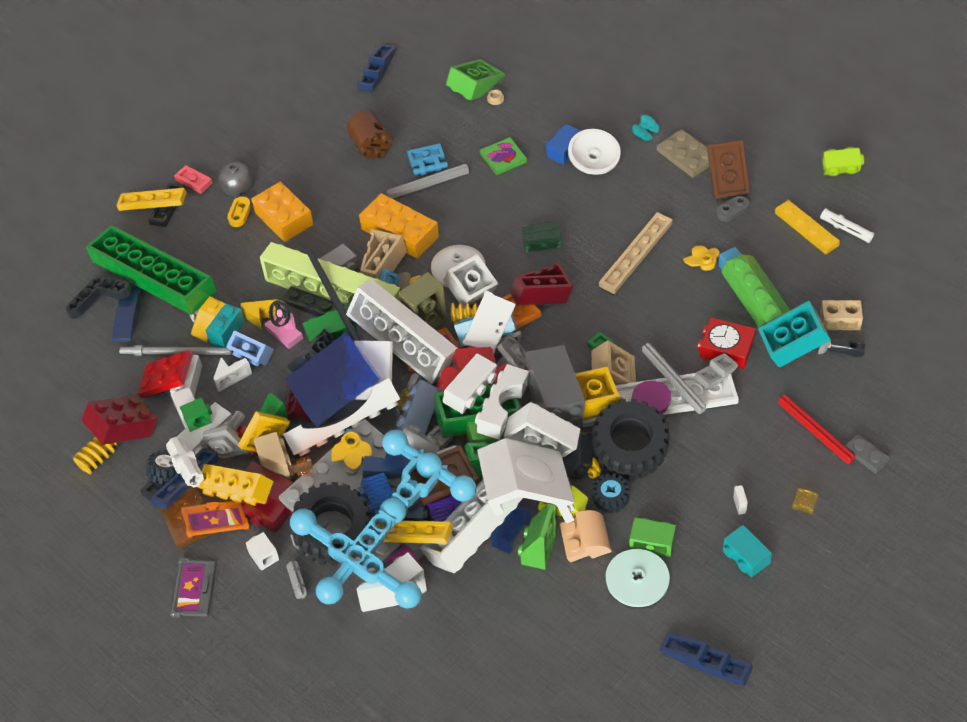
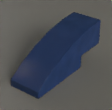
[362,452,411,480]

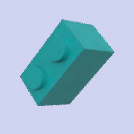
[206,303,245,348]
[723,525,772,578]

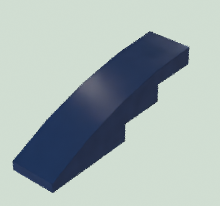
[357,44,396,91]
[112,286,143,342]
[659,632,753,686]

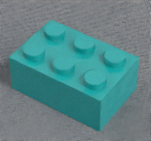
[758,301,831,368]

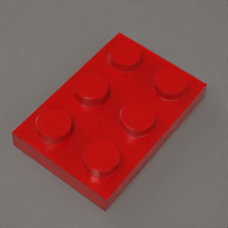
[137,350,193,398]

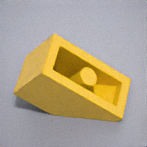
[191,296,225,343]

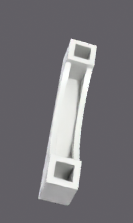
[283,378,400,456]

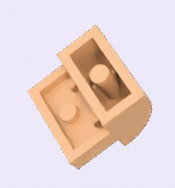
[560,510,612,562]

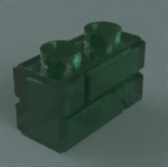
[522,222,562,253]

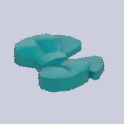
[632,115,659,141]

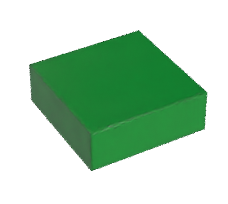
[587,332,614,350]

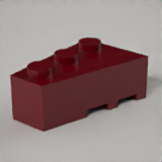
[510,262,573,305]

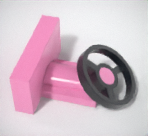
[264,300,303,349]

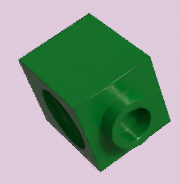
[179,397,213,432]

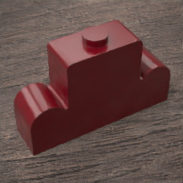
[241,461,293,533]

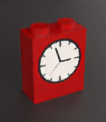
[697,318,756,369]

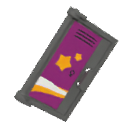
[170,558,216,618]

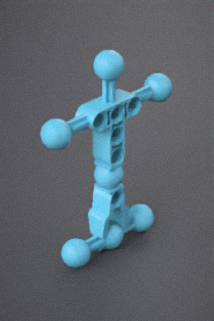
[290,430,476,609]

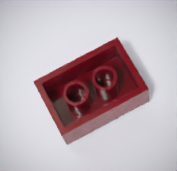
[81,395,158,445]

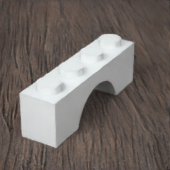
[475,364,529,440]

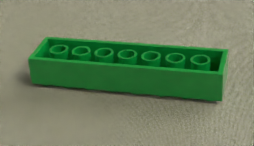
[86,225,217,315]

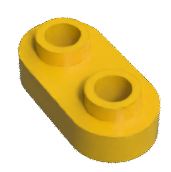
[227,197,251,227]

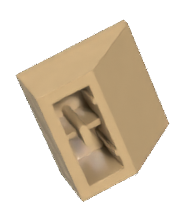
[253,432,294,482]

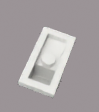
[214,358,252,392]

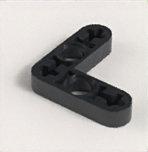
[66,276,132,318]

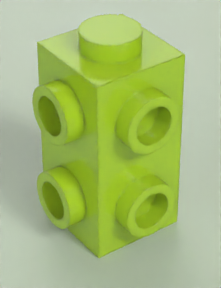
[822,147,864,176]

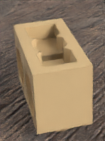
[820,300,863,330]

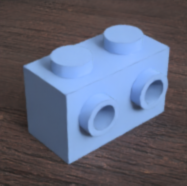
[226,331,274,366]

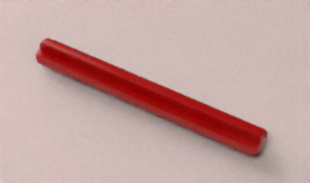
[778,395,855,464]

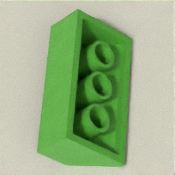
[721,254,791,328]

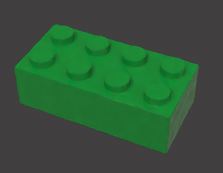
[434,384,521,438]

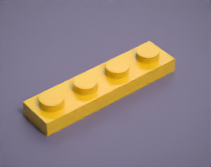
[116,188,187,211]
[775,200,840,254]
[376,521,453,544]

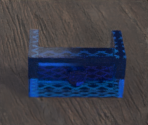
[492,505,531,554]

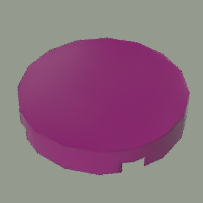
[632,380,671,415]

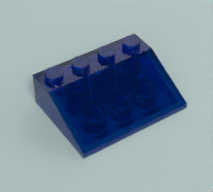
[284,332,382,427]

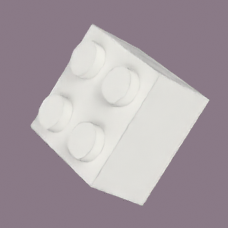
[443,254,498,308]

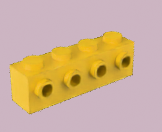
[197,464,274,506]

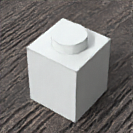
[246,532,279,571]

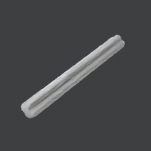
[387,164,469,199]
[642,343,707,414]

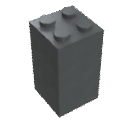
[524,345,585,426]

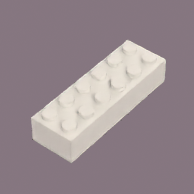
[346,279,458,384]
[419,479,523,573]

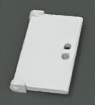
[462,291,516,353]

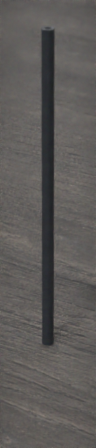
[307,250,402,422]

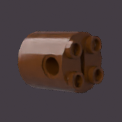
[346,110,393,159]

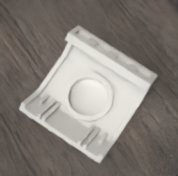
[477,438,575,523]

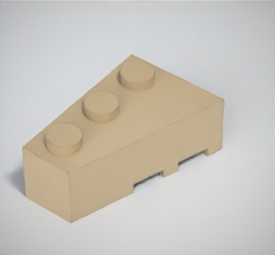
[360,229,407,279]

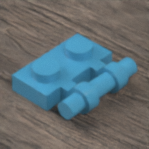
[407,143,448,176]

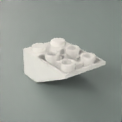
[356,553,427,612]

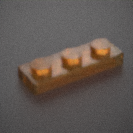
[291,455,313,476]

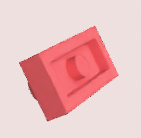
[174,165,213,194]

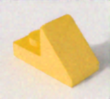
[241,299,279,329]

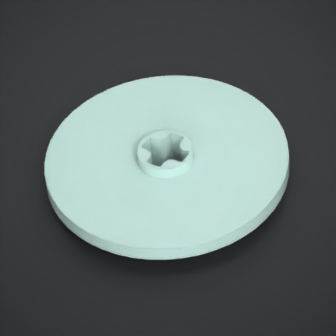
[606,549,670,607]

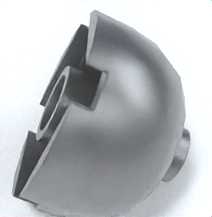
[218,162,254,196]

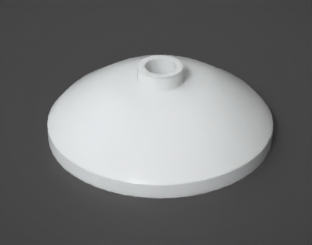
[568,129,621,175]
[431,245,485,287]

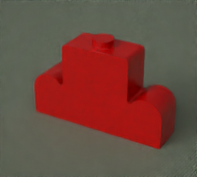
[438,347,512,392]

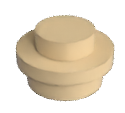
[487,90,504,105]

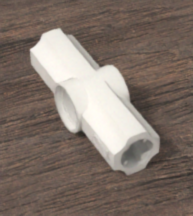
[166,437,204,487]

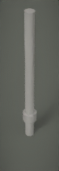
[120,345,233,356]

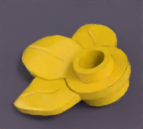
[683,245,720,271]
[331,432,372,470]

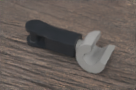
[818,338,865,357]

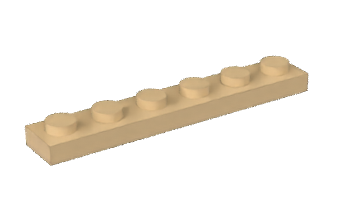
[599,212,673,294]

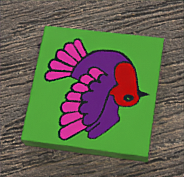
[480,137,527,175]

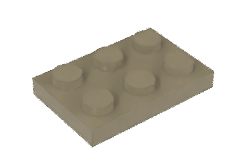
[657,129,709,178]

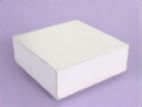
[733,485,748,515]

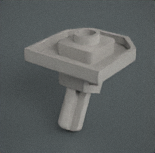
[496,336,526,369]
[200,411,249,458]

